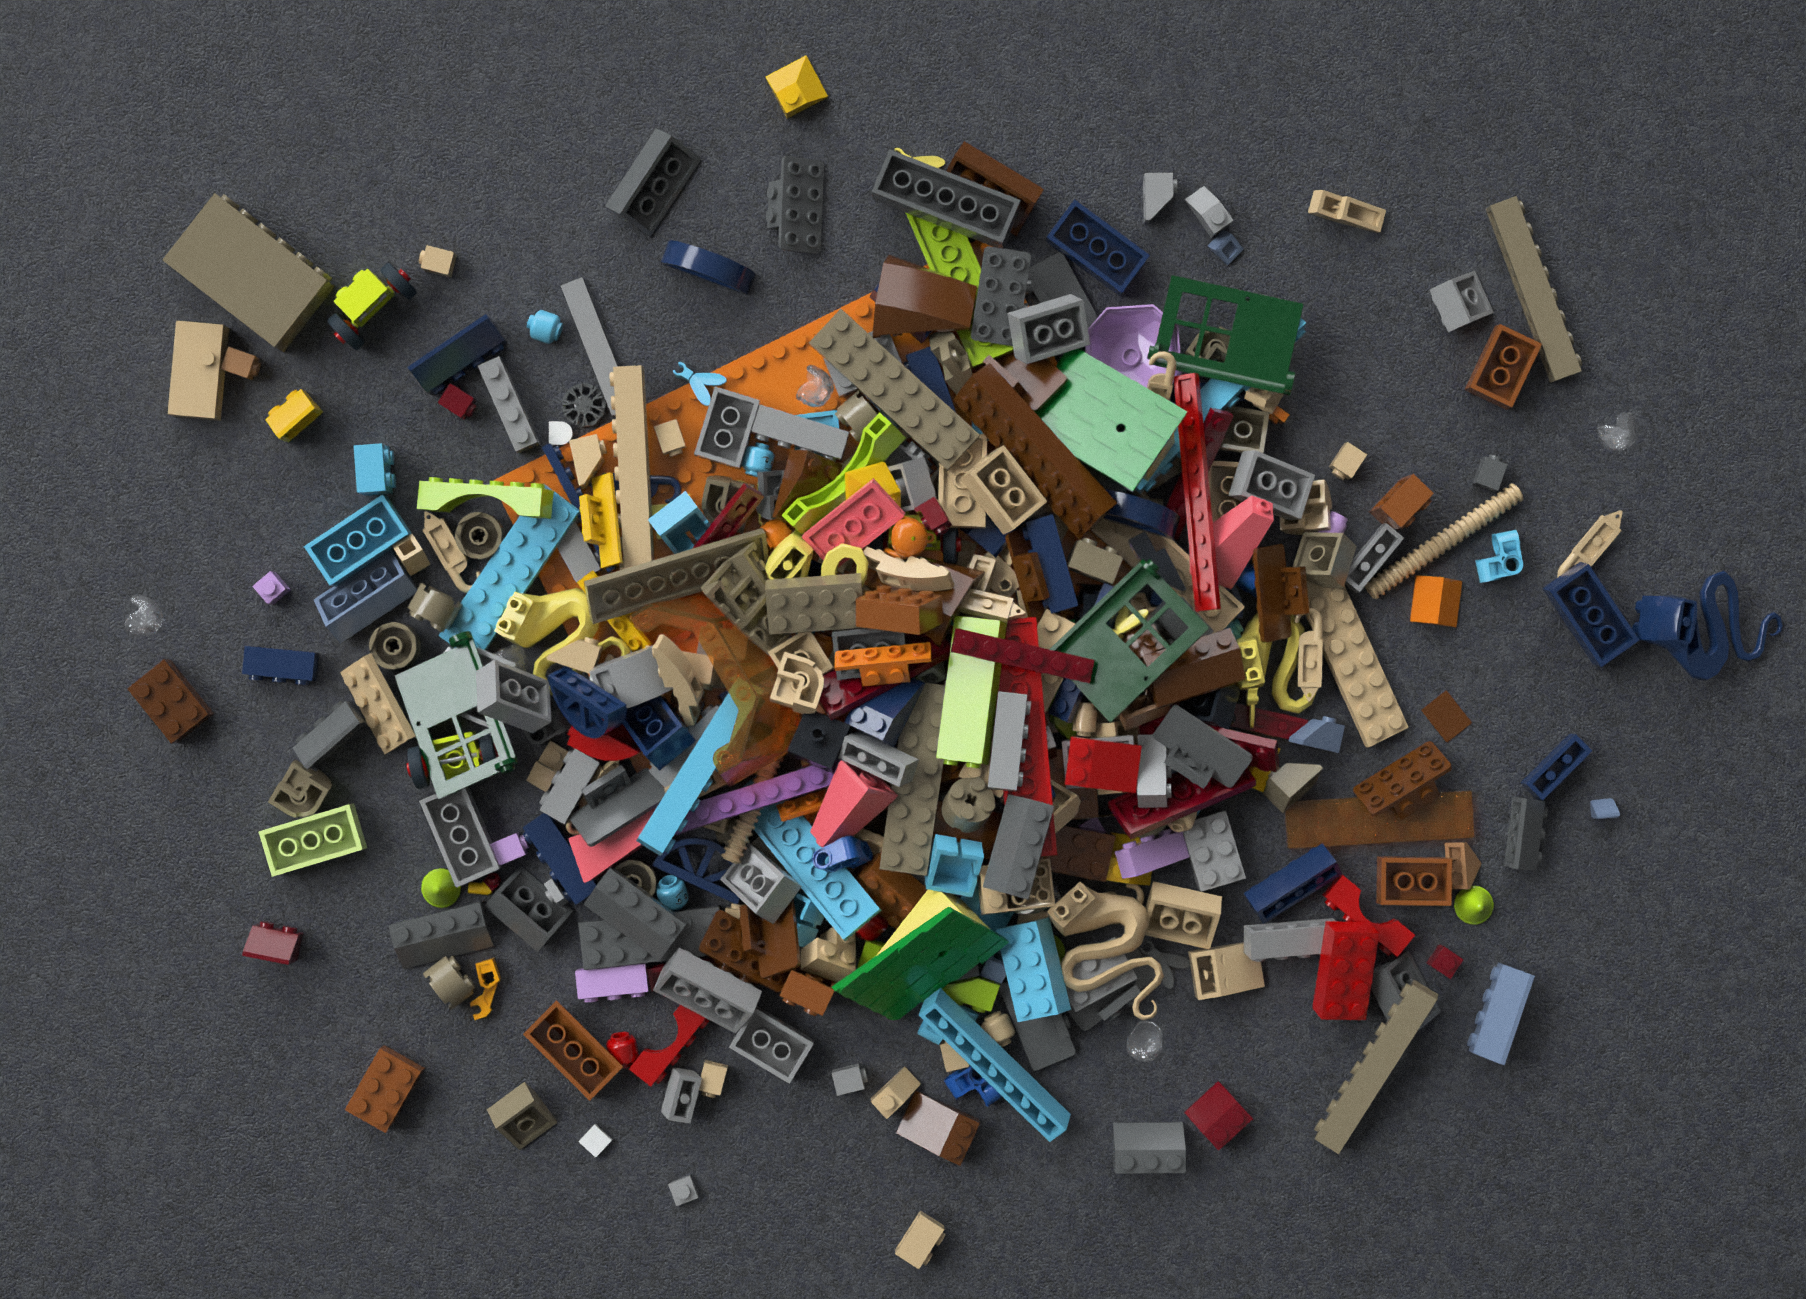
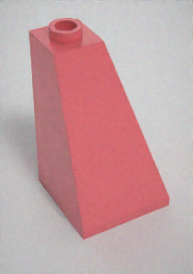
[1189,496,1274,589]
[810,760,898,848]
[568,807,657,883]

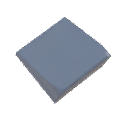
[1208,230,1244,265]
[1590,798,1620,819]

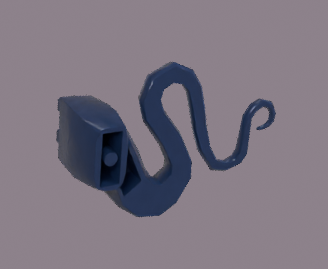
[1632,571,1783,681]

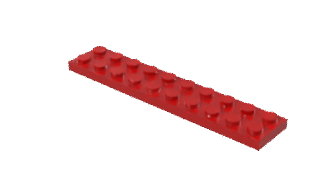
[996,617,1057,857]

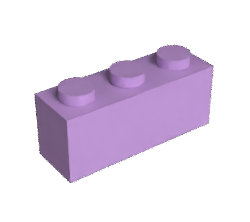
[1115,828,1190,879]
[575,963,650,1002]

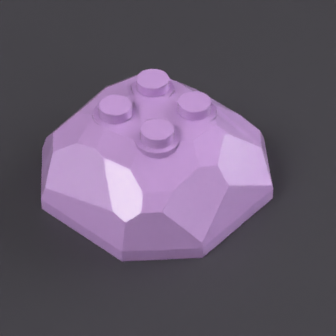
[1085,304,1182,388]

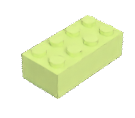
[259,803,367,877]

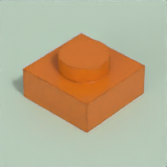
[1262,406,1290,424]

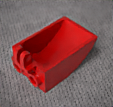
[567,718,641,761]

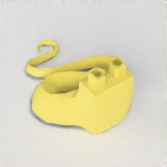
[765,529,868,633]
[495,588,630,695]
[1235,612,1317,714]

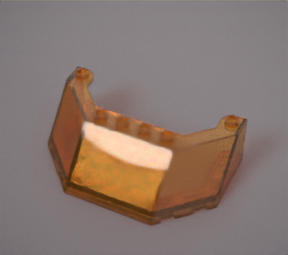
[629,594,802,787]

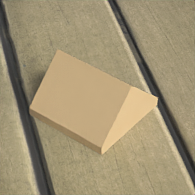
[768,632,834,674]

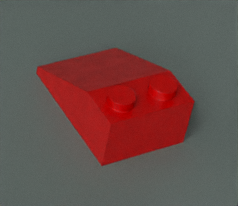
[1065,736,1142,793]

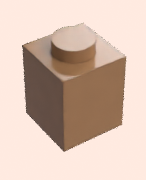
[221,347,261,380]

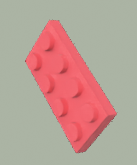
[802,478,905,568]

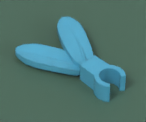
[673,362,727,406]

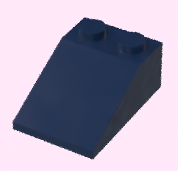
[844,677,926,748]

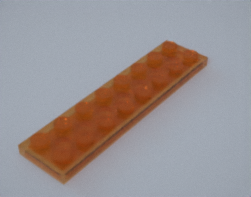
[1285,790,1474,849]

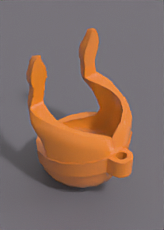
[883,516,934,559]

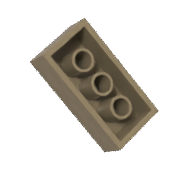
[765,573,863,635]

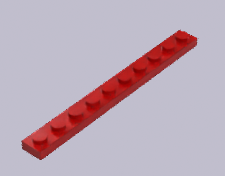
[1174,373,1221,612]

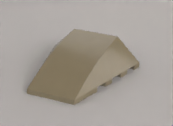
[701,542,792,656]

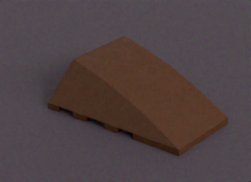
[872,255,977,338]
[867,555,985,648]

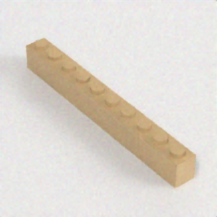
[610,365,654,570]

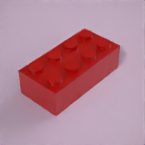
[1312,921,1379,1020]

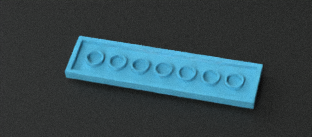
[439,485,580,650]
[742,775,882,941]

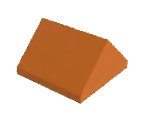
[1410,575,1462,627]

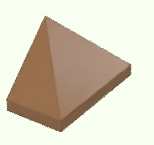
[1445,842,1482,889]

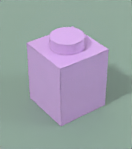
[252,571,291,605]
[490,832,529,866]

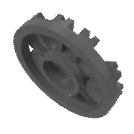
[562,383,606,427]

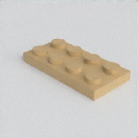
[938,434,987,529]
[340,653,415,754]

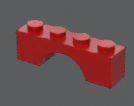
[1322,875,1415,957]
[629,1005,710,1087]

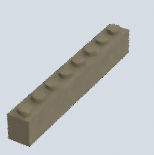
[1486,196,1582,383]
[1314,980,1438,1154]

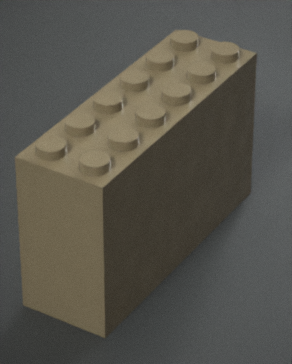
[163,193,335,352]

